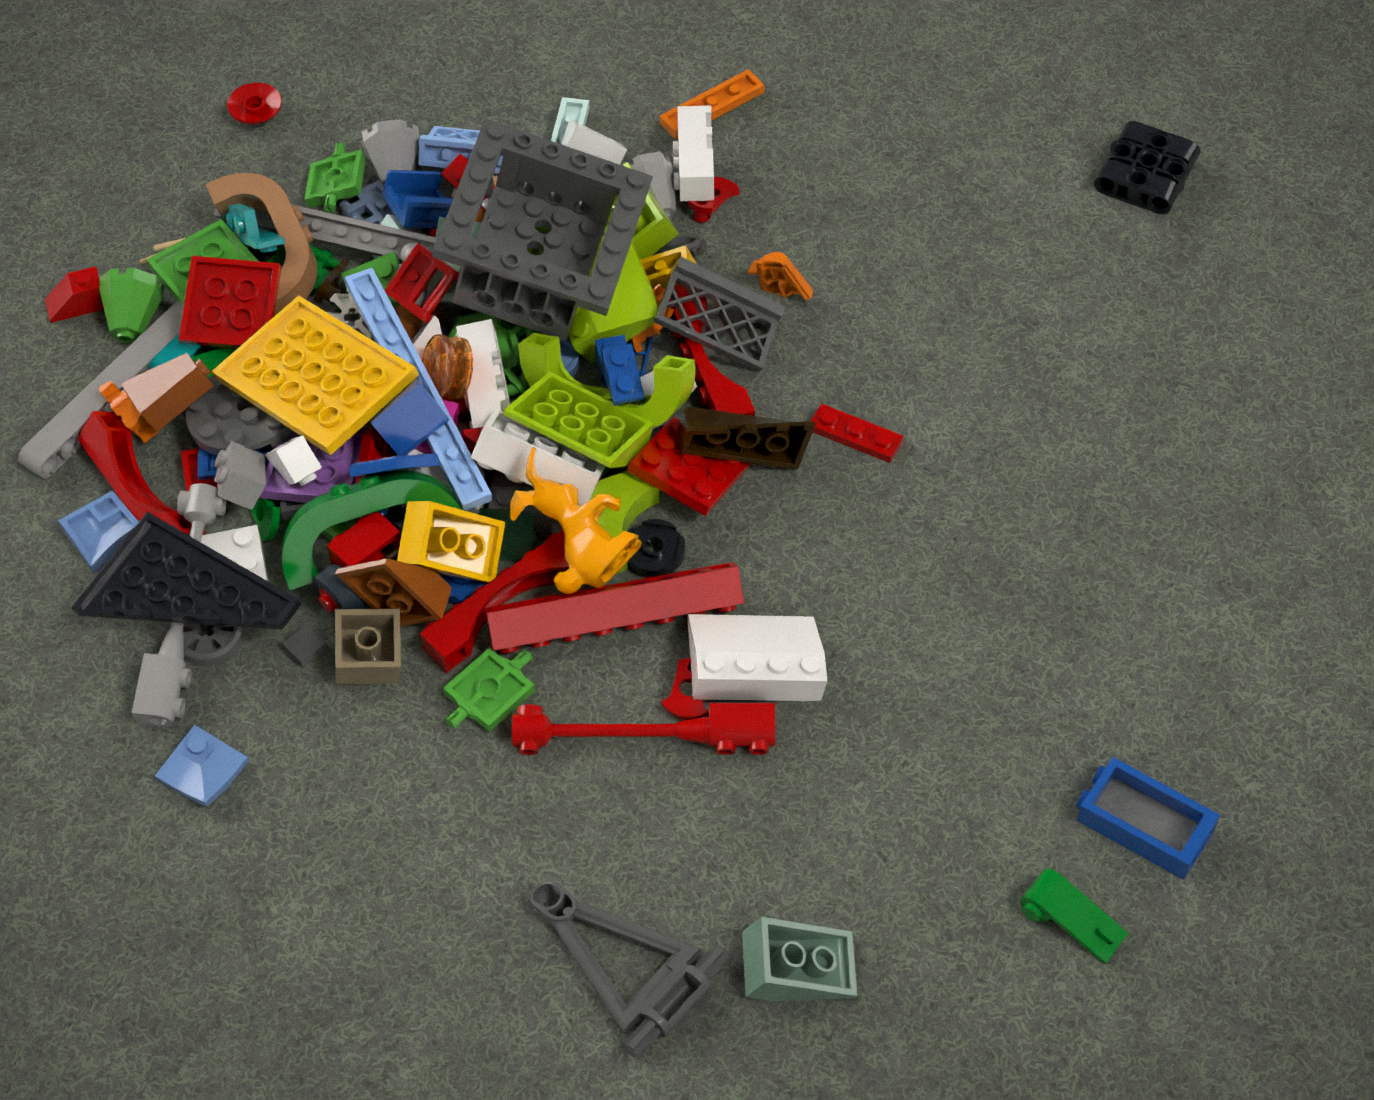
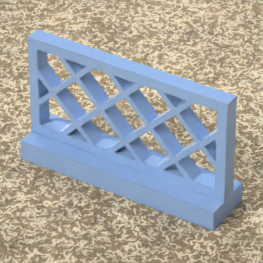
[419,126,542,174]

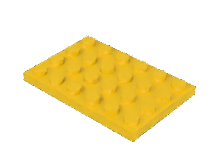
[211,295,419,456]

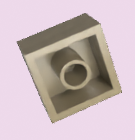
[335,609,401,684]

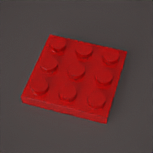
[178,255,282,349]
[627,417,750,516]

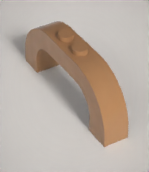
[206,173,317,316]

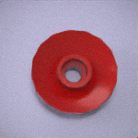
[227,82,282,124]

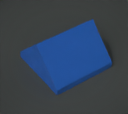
[370,378,450,456]

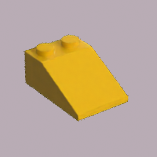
[397,501,505,583]

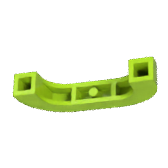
[518,333,695,428]

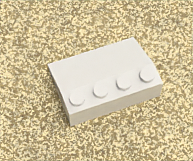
[687,614,827,701]

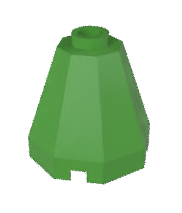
[99,268,164,344]

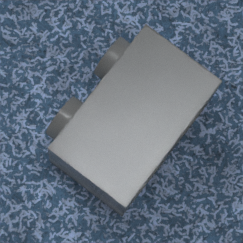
[214,441,266,510]

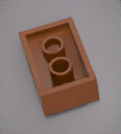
[336,559,452,627]

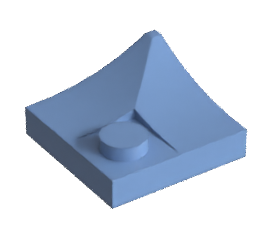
[58,491,139,573]
[155,725,249,807]

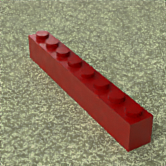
[485,562,744,653]

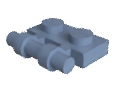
[339,180,396,225]

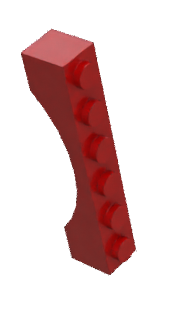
[669,284,755,416]
[78,411,206,535]
[420,529,569,673]

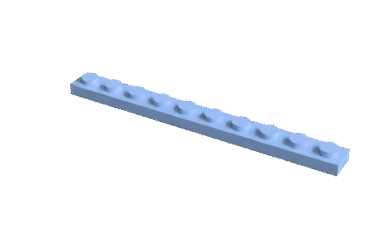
[344,268,492,511]

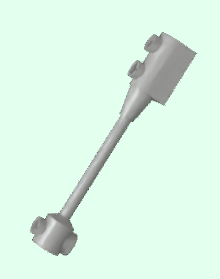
[131,483,226,727]

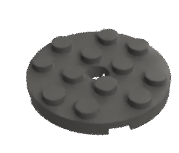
[186,376,294,456]

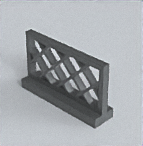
[653,257,785,372]

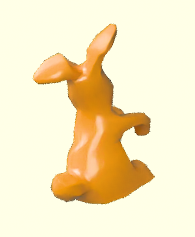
[510,447,642,594]

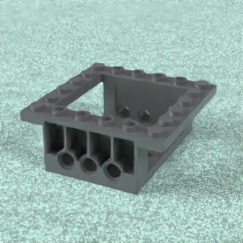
[432,118,653,341]

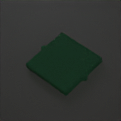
[479,508,537,561]

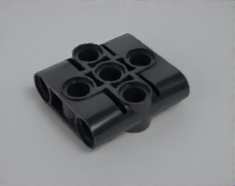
[1094,121,1201,215]

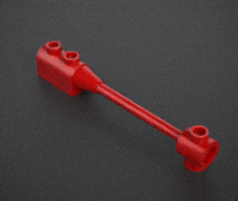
[512,703,775,755]

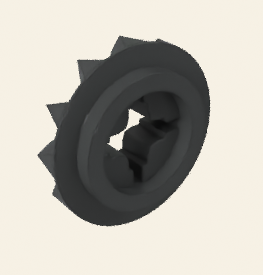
[661,236,707,257]

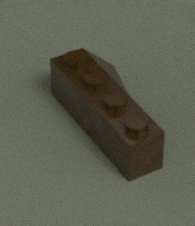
[678,406,815,469]

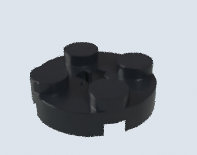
[627,519,685,577]

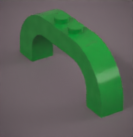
[282,471,462,590]

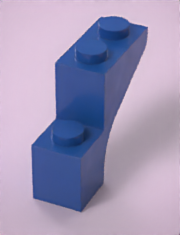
[595,335,645,406]

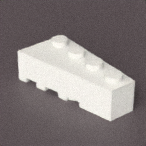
[453,319,510,429]

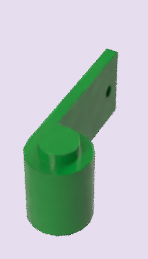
[1020,868,1128,964]

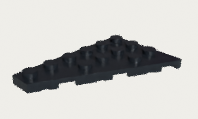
[71,512,301,630]

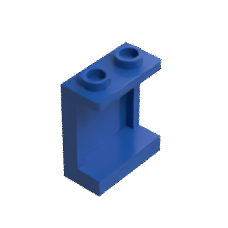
[383,170,454,229]

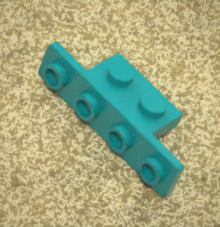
[226,203,285,253]

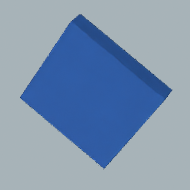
[349,453,439,477]

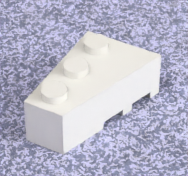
[673,105,714,201]

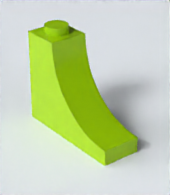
[589,471,661,574]

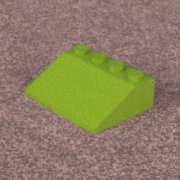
[569,236,664,363]
[503,371,654,468]

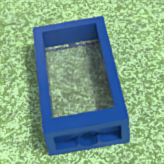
[1076,757,1220,880]

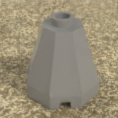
[362,119,420,186]
[622,151,676,221]

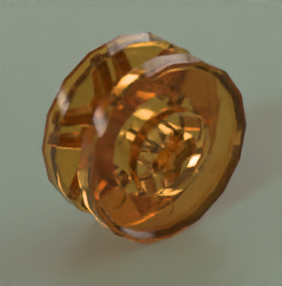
[422,334,473,400]

